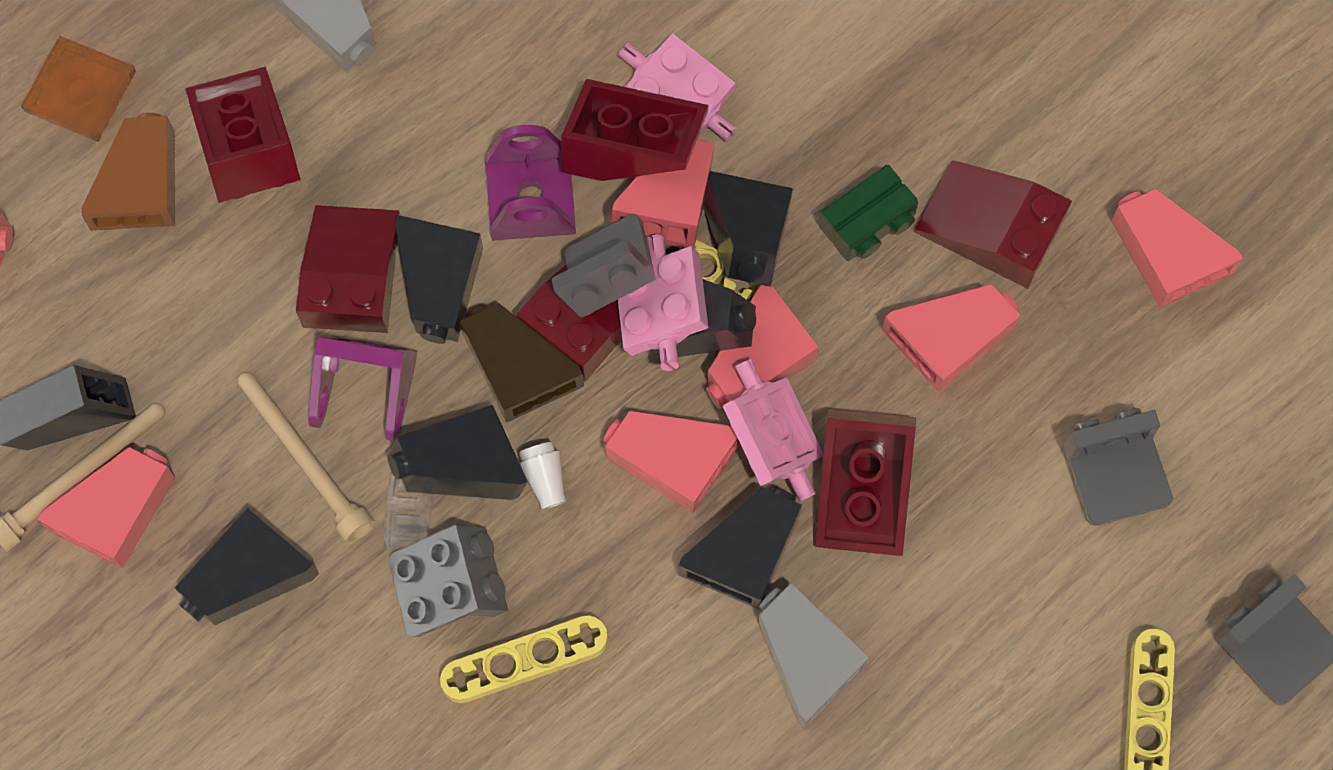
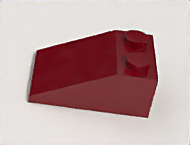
[185,66,301,203]
[561,79,709,181]
[914,160,1072,289]
[296,205,400,333]
[517,264,622,382]
[815,409,916,556]

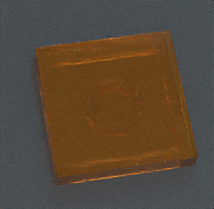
[21,35,136,142]

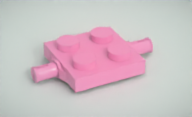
[618,33,737,142]
[618,234,709,371]
[723,359,824,502]

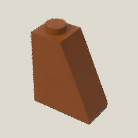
[82,112,175,231]

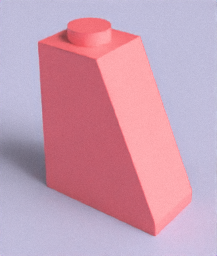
[611,138,715,248]
[1111,189,1243,307]
[882,284,1021,392]
[706,285,819,410]
[603,411,740,513]
[37,447,175,569]

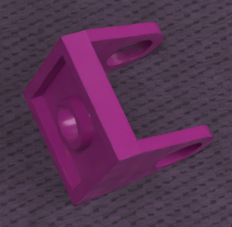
[486,125,576,241]
[308,337,418,441]

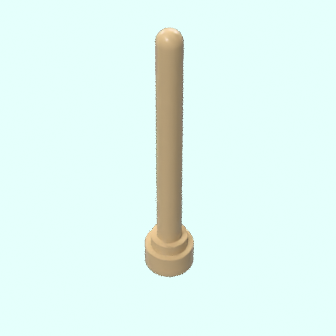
[238,373,375,544]
[0,403,165,552]

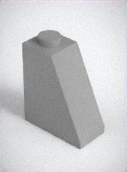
[274,0,376,72]
[759,583,869,729]

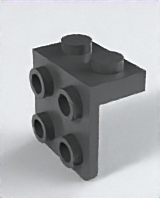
[552,214,656,318]
[1063,408,1173,526]
[389,525,508,637]
[1218,574,1333,705]

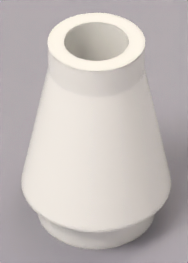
[519,442,567,510]

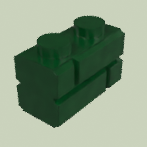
[818,164,918,262]

